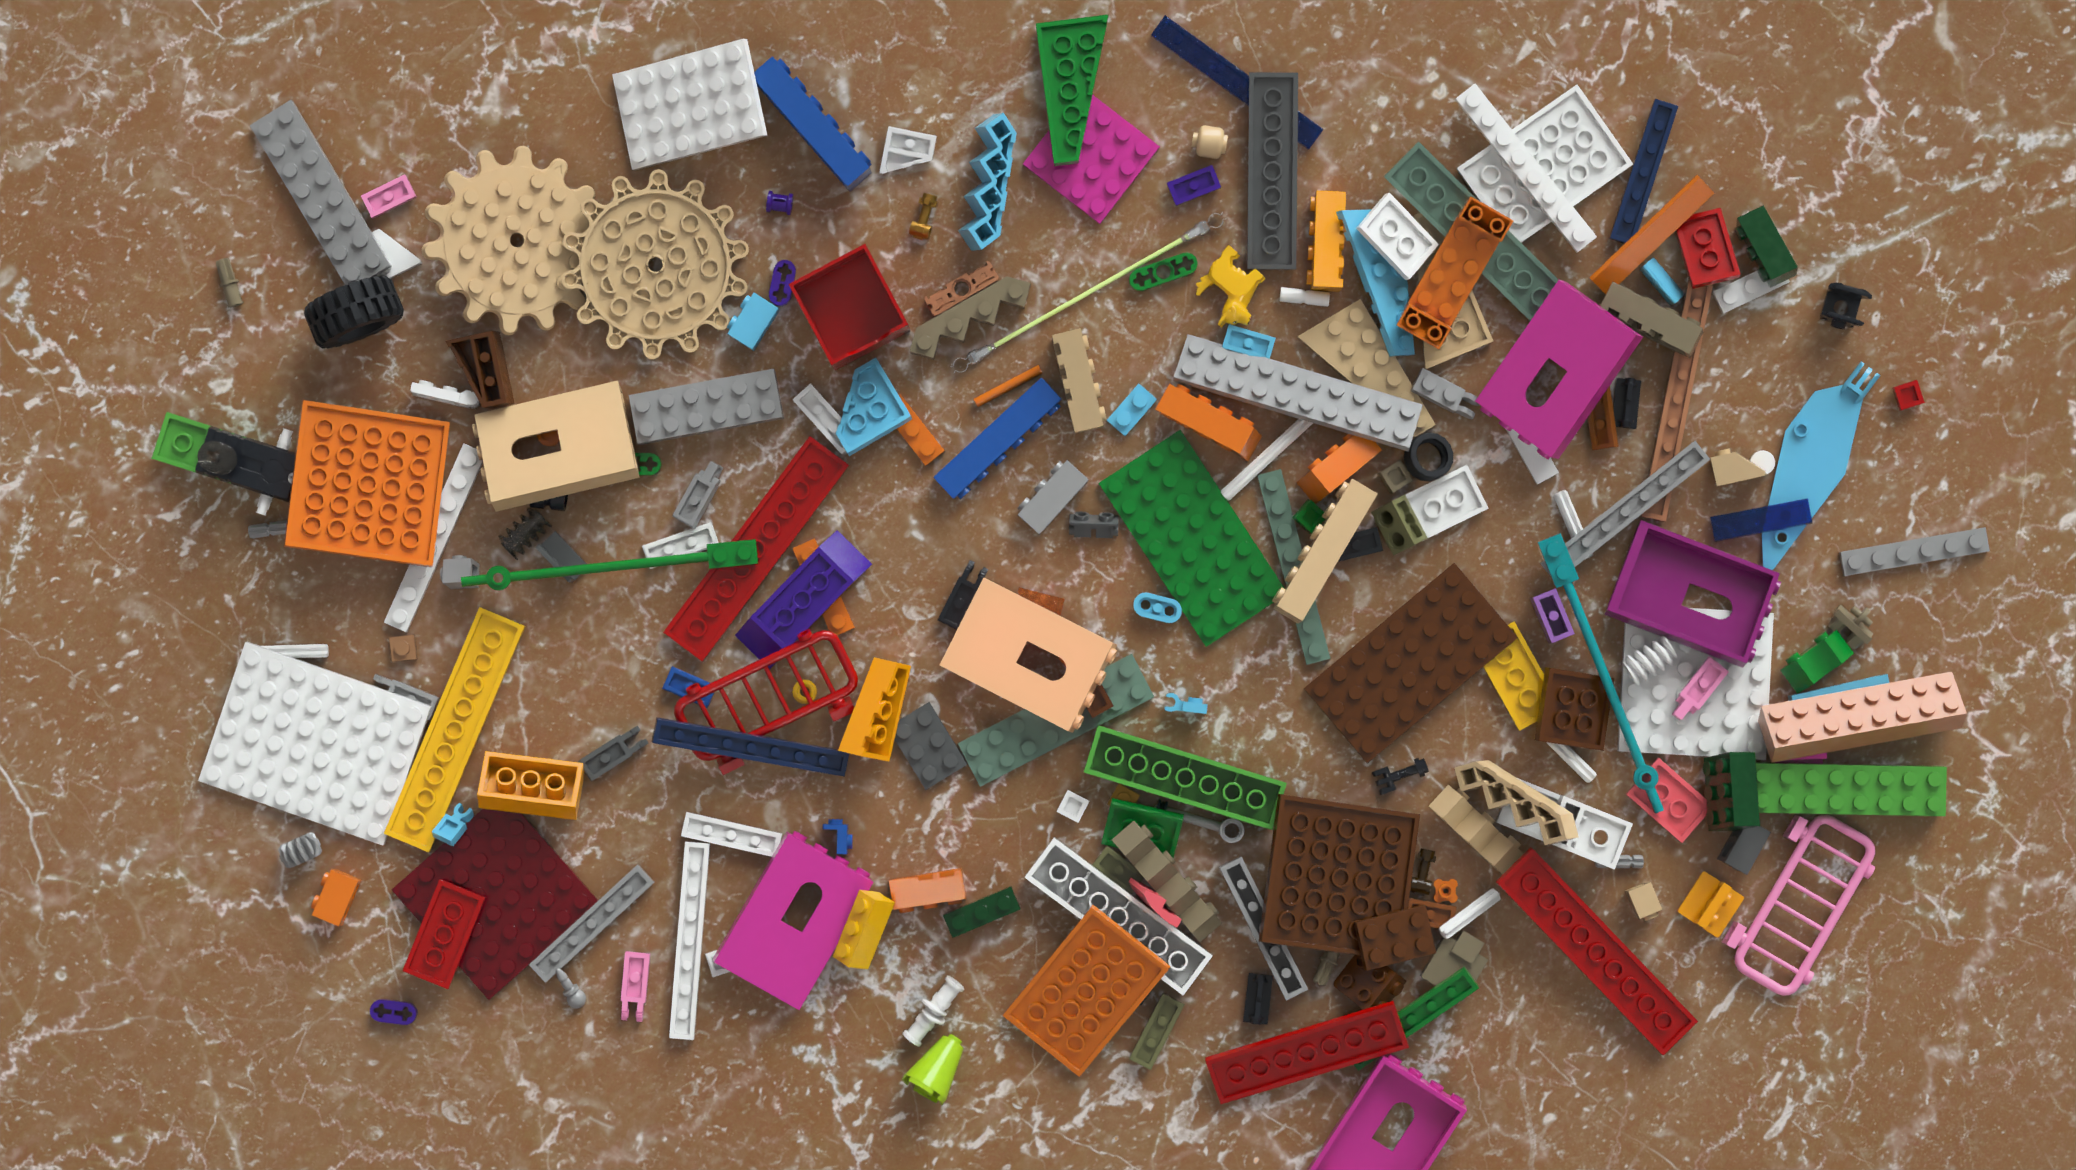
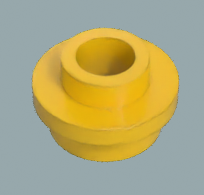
[792,679,817,704]

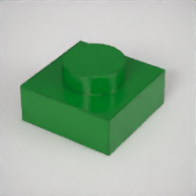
[1292,499,1325,534]

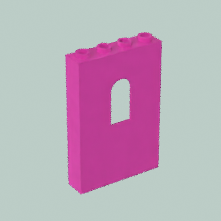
[1475,280,1643,460]
[713,831,873,1010]
[1307,1053,1467,1170]

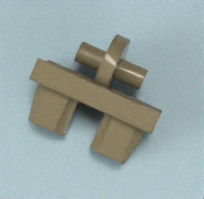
[1828,604,1873,649]

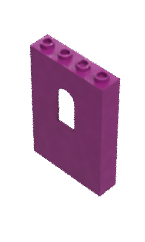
[1604,520,1781,668]

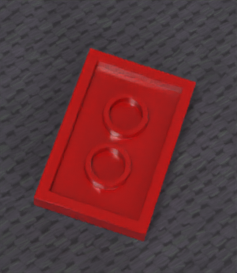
[1675,208,1741,289]

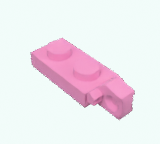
[1672,656,1729,720]

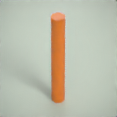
[973,365,1043,407]

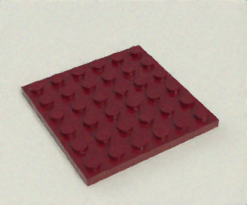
[392,809,598,1000]

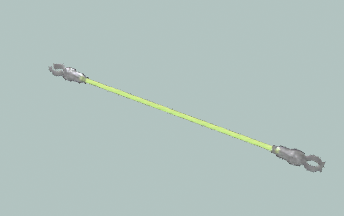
[950,212,1223,373]

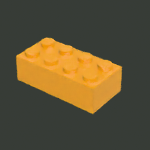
[477,751,584,820]

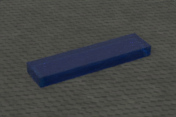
[1710,498,1813,542]

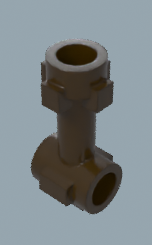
[1410,848,1436,896]

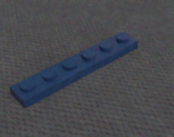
[1609,99,1678,244]

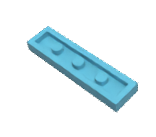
[1788,674,1889,701]

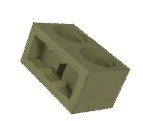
[1371,495,1427,556]

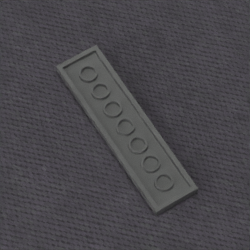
[1247,72,1298,270]

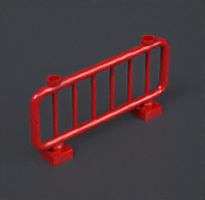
[674,629,858,775]

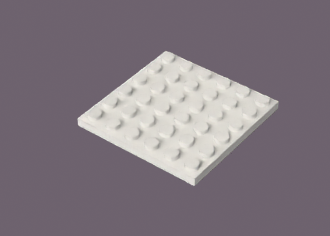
[1617,608,1774,760]

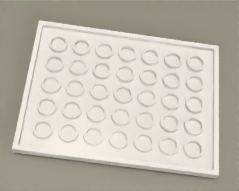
[198,642,432,845]

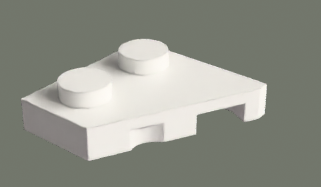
[880,126,937,174]

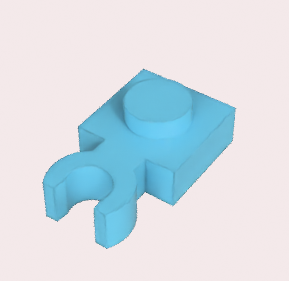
[432,803,474,846]

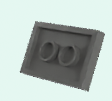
[895,702,967,790]

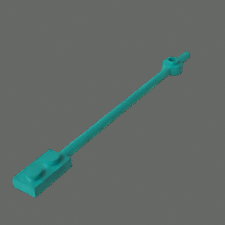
[1537,533,1664,813]

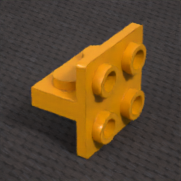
[1677,871,1744,938]

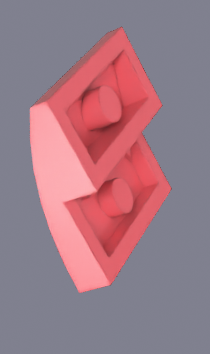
[1128,878,1182,928]

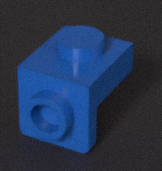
[823,819,853,854]

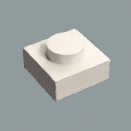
[1056,790,1089,823]

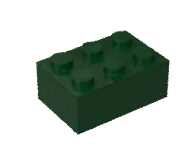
[1703,752,1760,831]

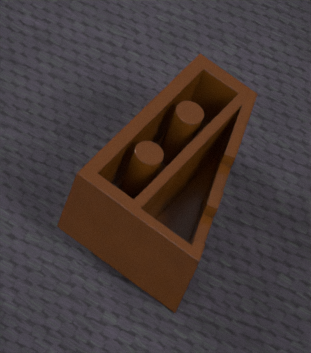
[445,330,515,409]

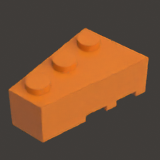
[1296,434,1382,504]

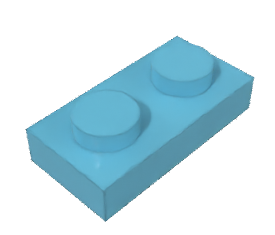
[1222,324,1276,359]
[1107,384,1157,436]

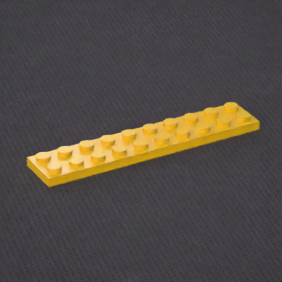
[384,607,526,852]

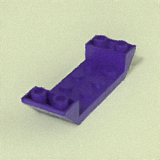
[735,530,872,669]

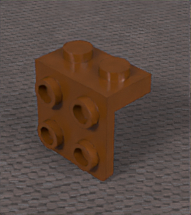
[1333,955,1407,1010]

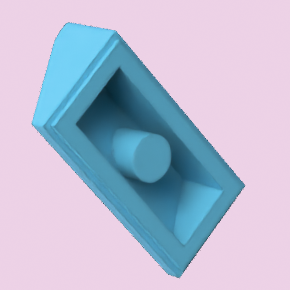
[1640,258,1684,306]

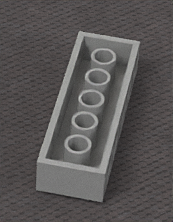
[629,369,784,445]

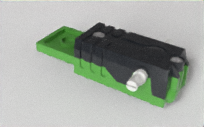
[151,412,295,516]

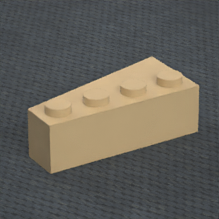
[1052,328,1107,434]

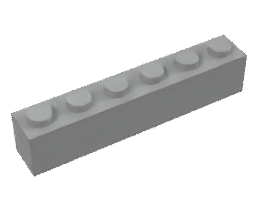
[1219,856,1308,1001]

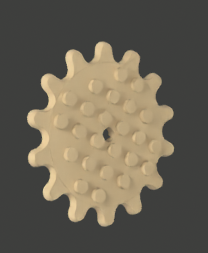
[422,146,595,335]
[561,169,749,359]

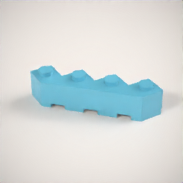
[958,113,1017,251]

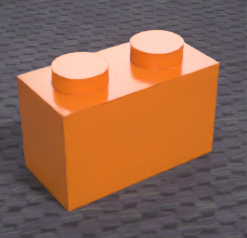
[311,869,362,926]

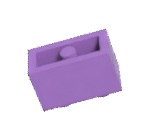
[1530,588,1575,644]

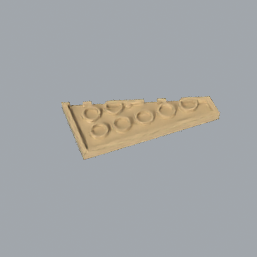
[1414,213,1493,369]
[1297,299,1436,438]

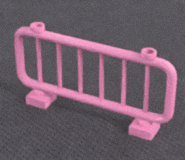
[1722,814,1875,996]

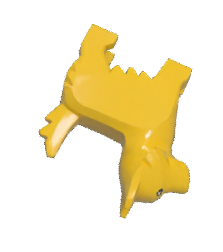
[1196,245,1266,328]

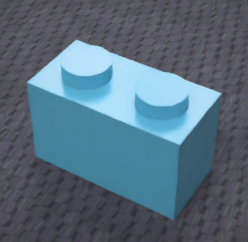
[727,293,780,351]

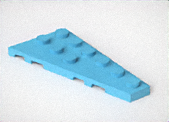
[1336,209,1415,357]

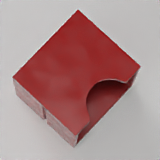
[789,244,910,371]

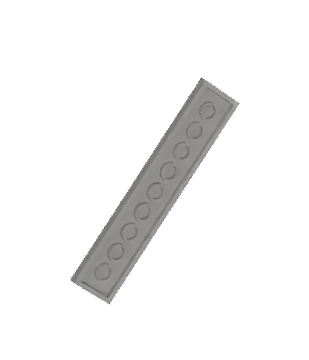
[1173,334,1423,452]

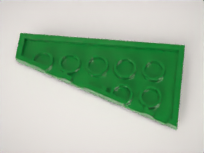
[1036,14,1109,166]

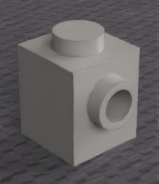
[440,555,480,589]

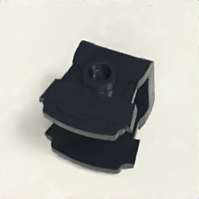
[1820,282,1872,330]

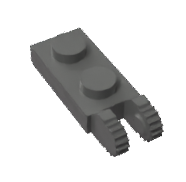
[578,726,649,782]

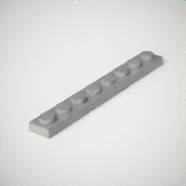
[1540,441,1711,577]

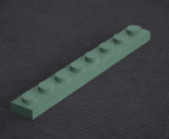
[1257,469,1331,665]

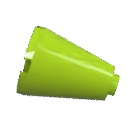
[902,1034,964,1105]

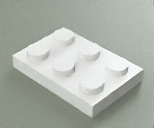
[1356,192,1439,280]
[1406,465,1489,538]

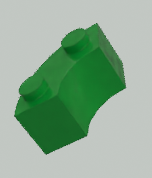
[1780,629,1854,694]

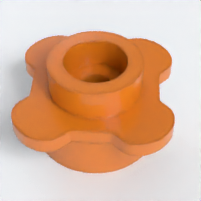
[1433,879,1458,903]

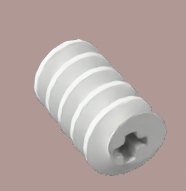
[1622,636,1678,686]

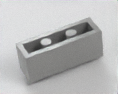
[1018,460,1089,535]

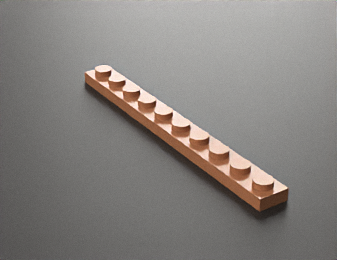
[1641,277,1713,522]

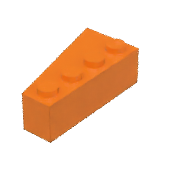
[1155,383,1262,462]

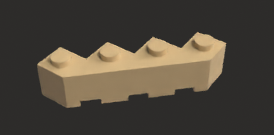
[1455,760,1579,845]
[1429,785,1523,875]

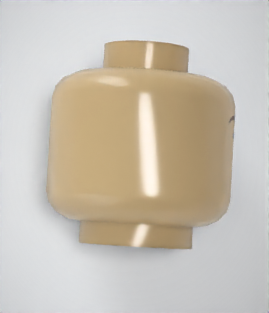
[1191,125,1228,159]

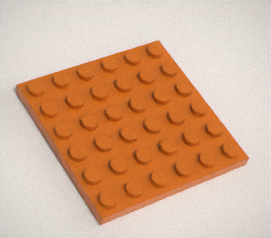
[284,400,450,567]

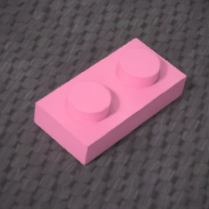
[361,174,417,219]

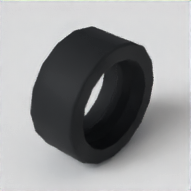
[1404,433,1454,481]

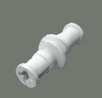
[902,975,965,1047]

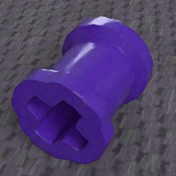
[766,191,793,215]

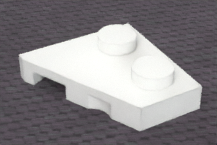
[372,229,422,279]

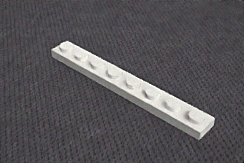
[1455,84,1597,253]
[384,443,483,632]
[669,841,710,1040]

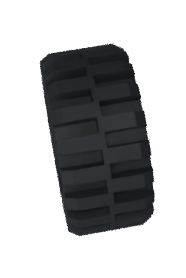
[304,275,404,349]

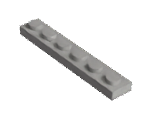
[1839,527,1990,576]
[529,864,655,983]

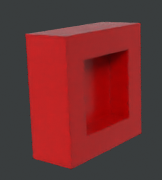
[1892,380,1925,411]

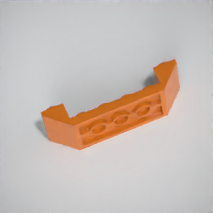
[1396,196,1514,349]

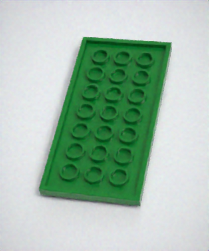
[1098,430,1285,647]

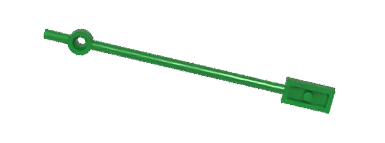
[461,539,758,591]

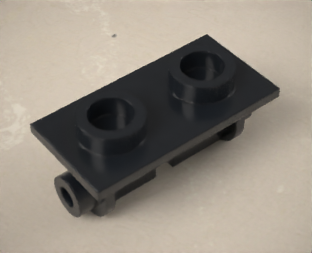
[1613,378,1641,429]
[1243,973,1273,1025]

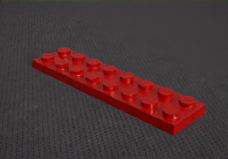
[1205,1000,1409,1104]

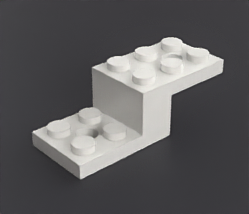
[1496,778,1633,870]

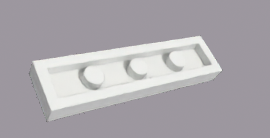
[681,812,782,857]

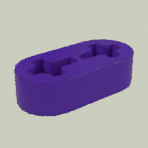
[769,260,796,307]
[370,999,418,1025]

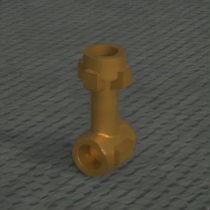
[909,193,938,240]

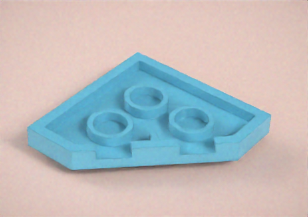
[836,358,912,456]

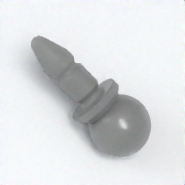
[556,968,586,1009]

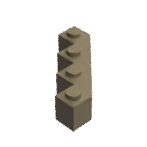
[910,277,1031,360]
[1112,821,1222,942]

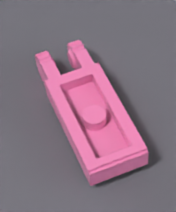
[621,951,650,1022]

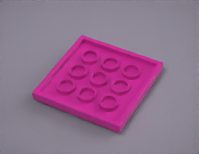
[1023,95,1160,224]

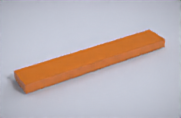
[1589,175,1714,294]

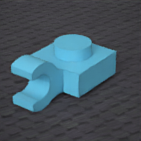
[1165,693,1208,714]

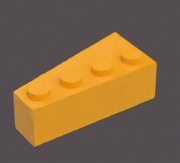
[1306,190,1346,292]
[838,657,911,762]

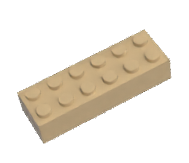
[1272,479,1378,624]

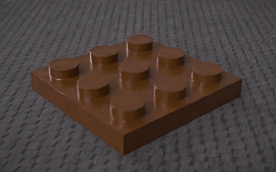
[1534,667,1614,751]

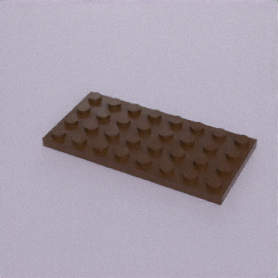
[1304,563,1518,764]

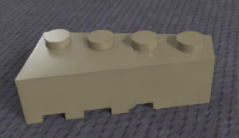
[1600,282,1704,358]

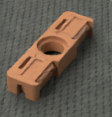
[925,261,999,317]

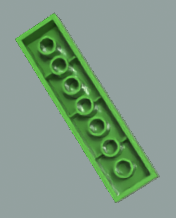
[1083,725,1287,830]
[1756,762,1947,816]

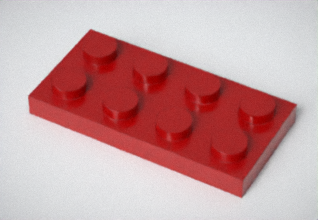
[402,879,486,989]

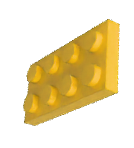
[1483,621,1544,731]

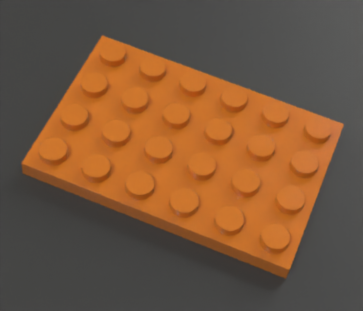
[1003,905,1170,1077]

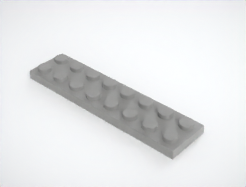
[250,100,392,285]

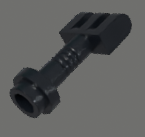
[1372,758,1429,795]

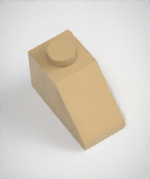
[1710,448,1767,486]

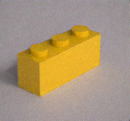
[832,890,895,969]

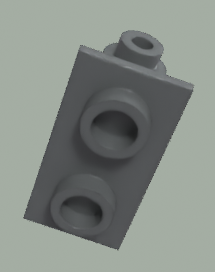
[1069,511,1118,538]

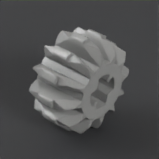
[278,832,322,868]

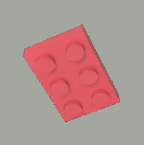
[1625,757,1707,843]

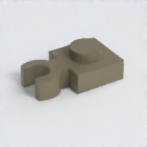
[1378,455,1425,494]

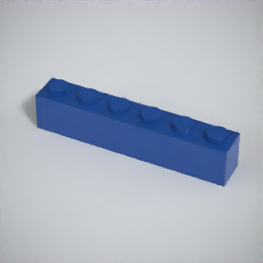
[933,377,1062,500]

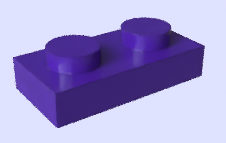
[1167,165,1221,206]

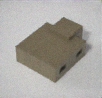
[1420,930,1488,1002]

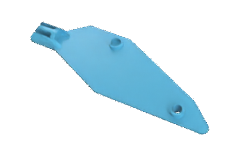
[1762,361,1881,570]

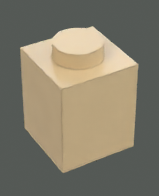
[1625,881,1662,921]

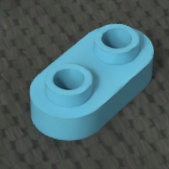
[1133,592,1182,623]

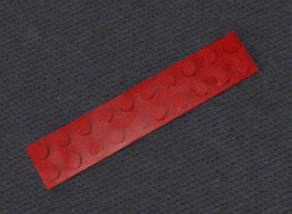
[663,436,850,662]
[1496,847,1698,1056]

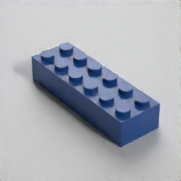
[754,56,872,192]

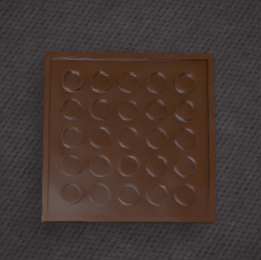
[1259,794,1420,955]

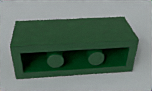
[1734,205,1798,288]
[943,886,1021,938]

